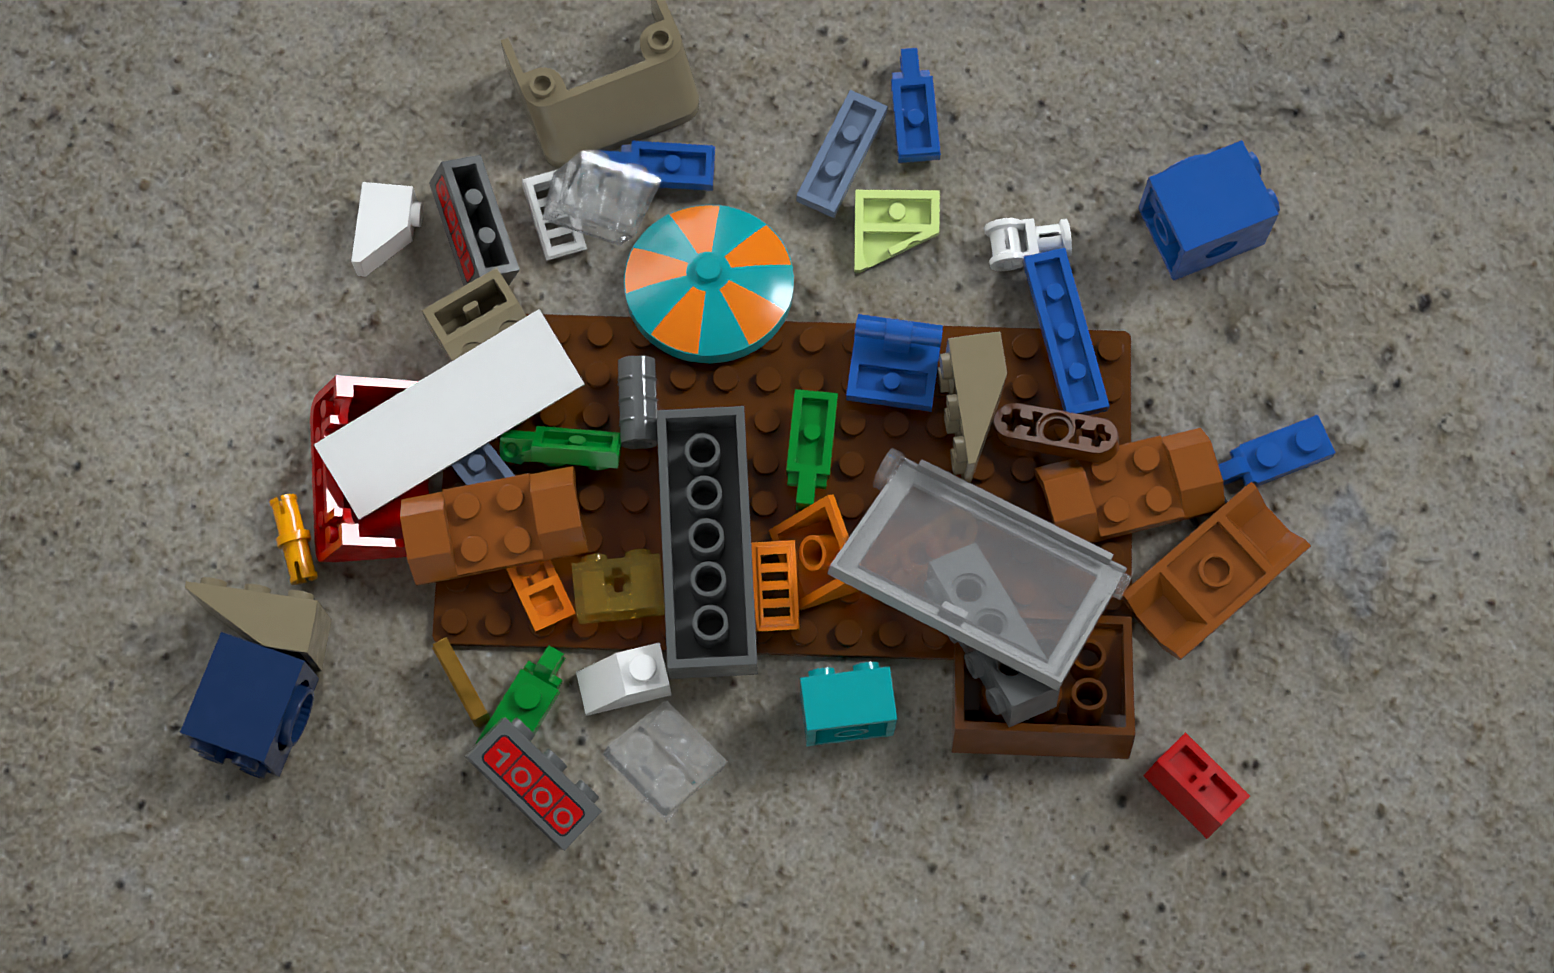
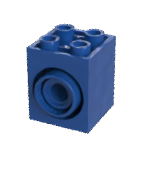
[1138,140,1280,281]

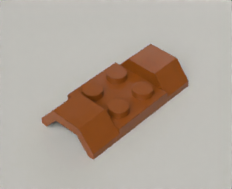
[1034,428,1225,543]
[400,466,589,586]
[1121,482,1311,660]

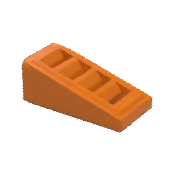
[751,540,800,631]

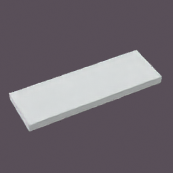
[314,309,585,520]

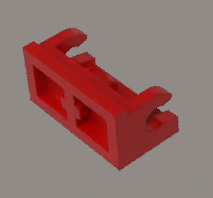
[1143,732,1250,839]

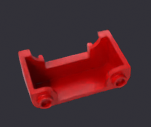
[310,375,429,562]

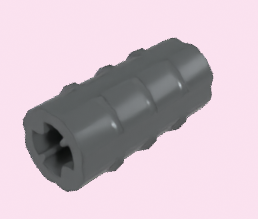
[617,356,658,449]

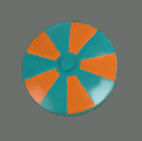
[624,205,794,363]

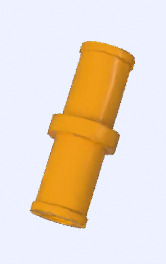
[269,494,318,585]

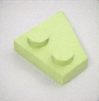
[854,190,940,273]

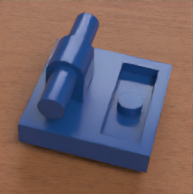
[846,314,943,412]

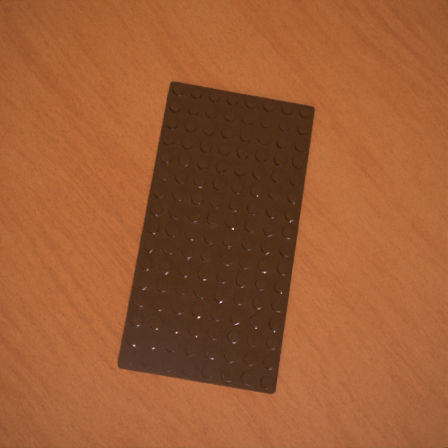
[432,314,1132,660]

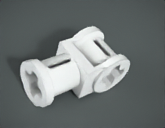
[984,218,1072,271]

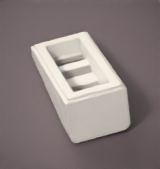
[522,168,587,261]

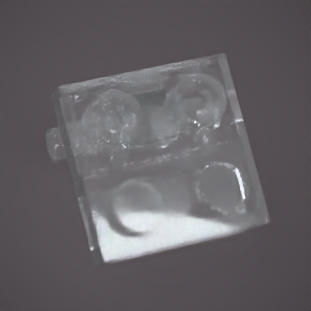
[603,700,728,823]

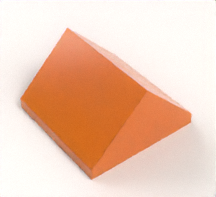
[769,494,861,610]

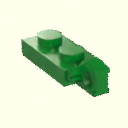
[786,389,838,511]
[500,426,622,470]
[475,645,566,744]

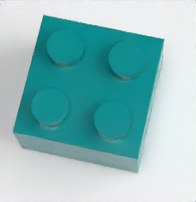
[800,662,897,747]

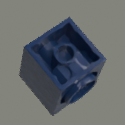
[180,632,319,779]

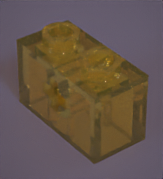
[571,549,665,624]

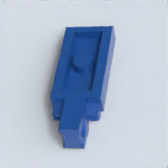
[891,48,941,163]
[598,141,715,191]
[1218,415,1336,487]

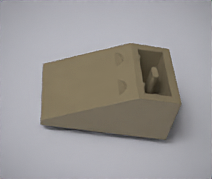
[422,267,527,362]
[937,331,1007,483]
[185,577,332,671]

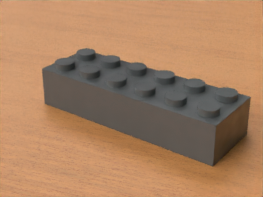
[657,406,758,679]

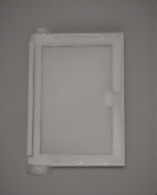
[828,448,1132,691]

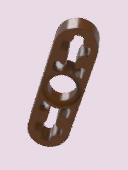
[994,403,1119,463]

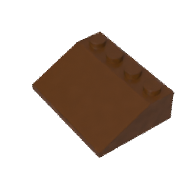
[952,613,1135,759]

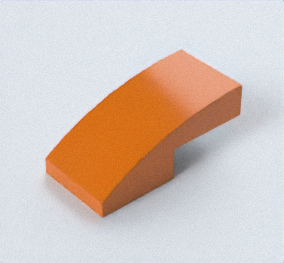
[506,560,575,632]

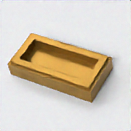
[432,637,490,728]

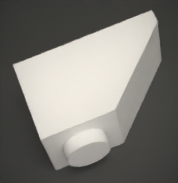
[351,182,423,277]
[576,643,672,716]

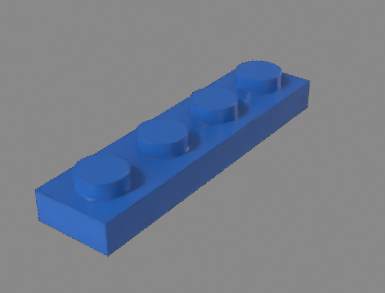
[1022,248,1110,416]

